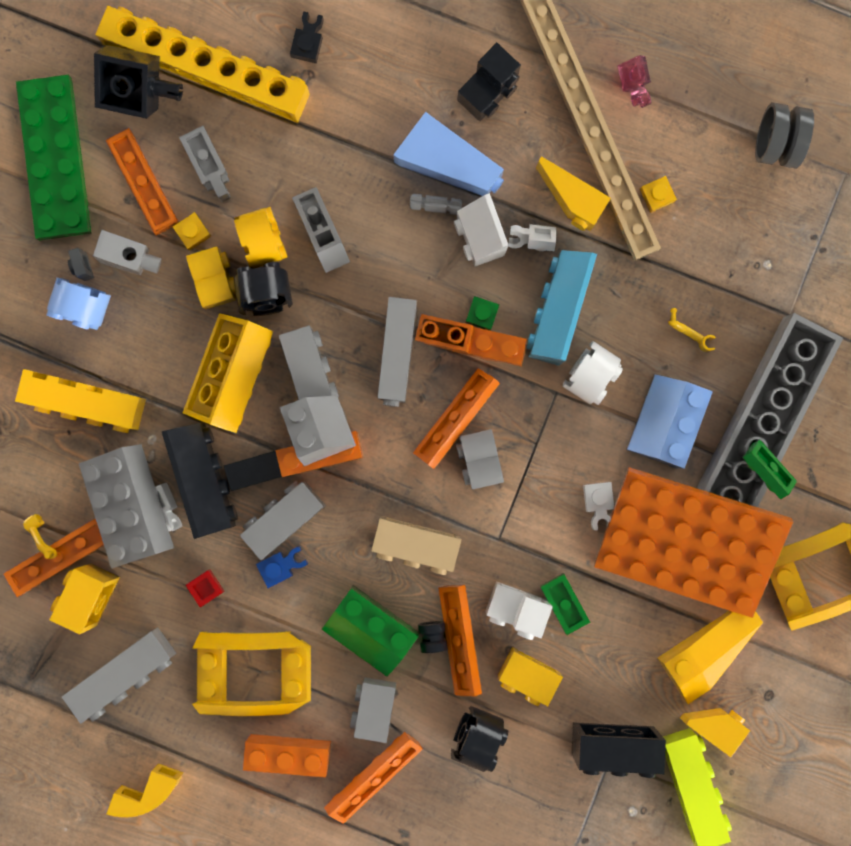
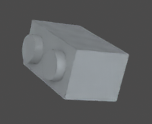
[350,677,396,743]

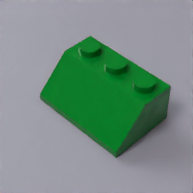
[321,585,419,677]

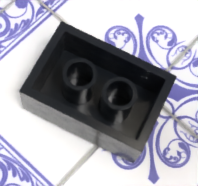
[572,722,666,778]

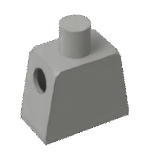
[93,230,162,276]

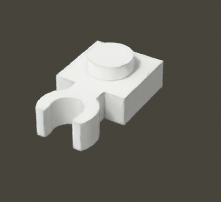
[583,482,614,530]

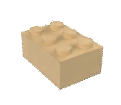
[371,516,462,575]

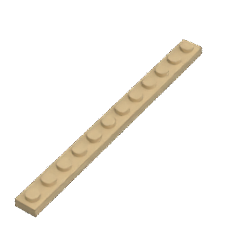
[520,0,661,261]

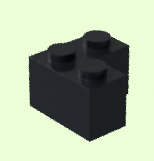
[457,42,521,121]

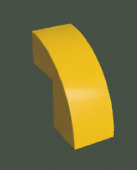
[106,763,184,818]

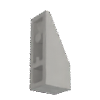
[292,187,350,273]

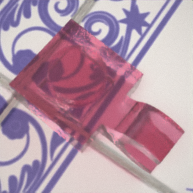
[617,55,651,108]

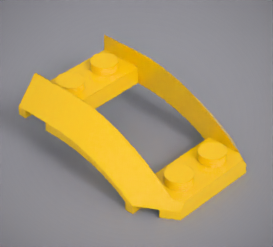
[770,522,851,631]
[192,631,311,716]

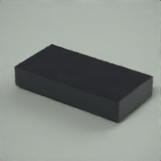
[224,451,282,491]

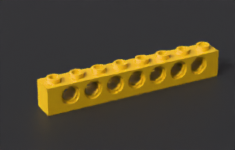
[95,5,310,123]

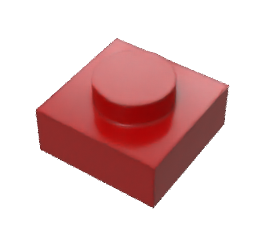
[185,569,225,608]

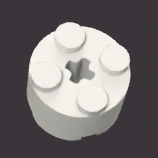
[563,341,623,405]

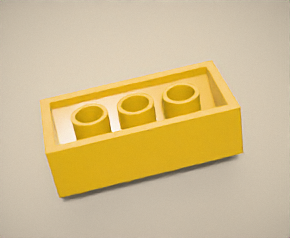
[182,313,274,433]

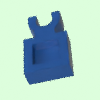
[256,546,309,588]

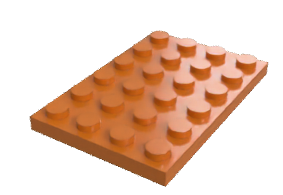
[594,467,793,618]

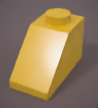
[680,708,750,757]

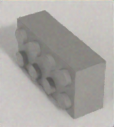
[79,444,174,569]

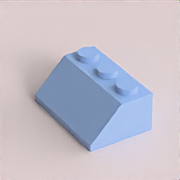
[627,374,713,469]

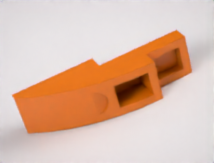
[415,314,528,367]

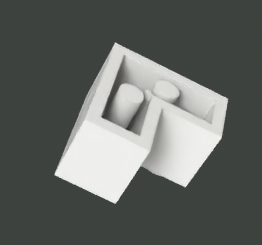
[485,581,553,640]

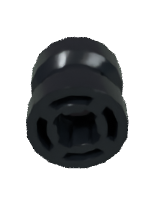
[418,621,448,653]

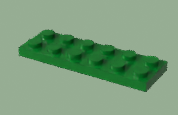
[16,74,92,241]

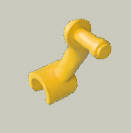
[668,308,716,352]
[23,514,57,559]

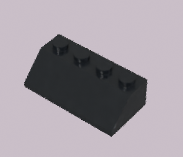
[162,423,238,539]

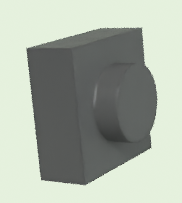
[68,248,94,281]

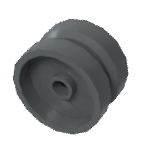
[755,102,814,169]

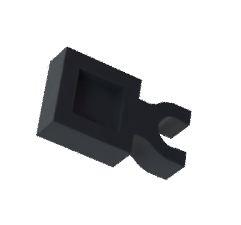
[290,11,324,64]

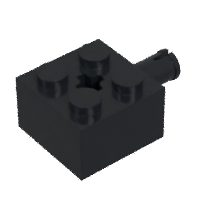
[94,45,183,119]

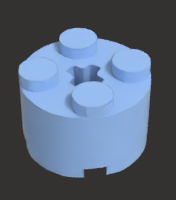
[46,277,111,330]

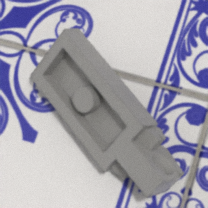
[179,126,231,202]

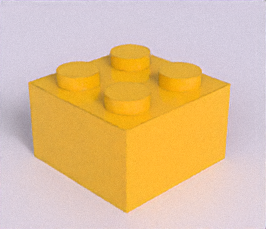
[49,564,120,635]

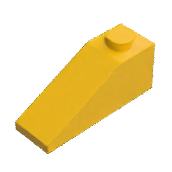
[536,156,611,231]

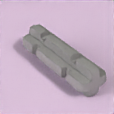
[410,194,462,215]

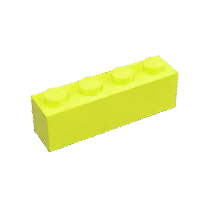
[663,728,732,846]

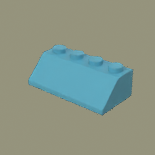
[526,250,597,366]

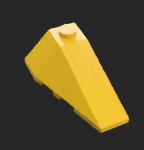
[657,611,763,704]

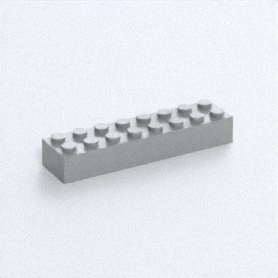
[697,313,843,507]

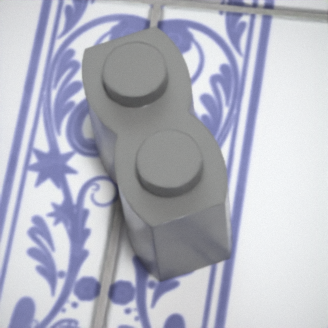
[456,429,504,490]

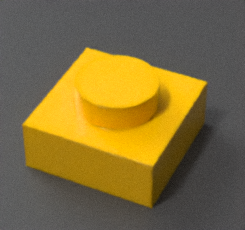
[640,176,677,213]
[173,212,211,251]

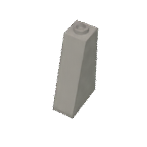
[378,297,417,407]

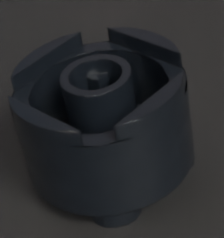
[233,262,293,316]
[451,706,509,772]

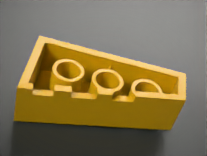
[15,369,146,434]

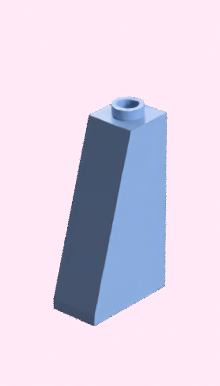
[393,112,504,196]

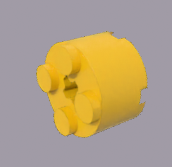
[234,206,288,269]

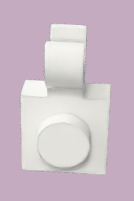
[508,224,556,251]
[155,483,182,532]

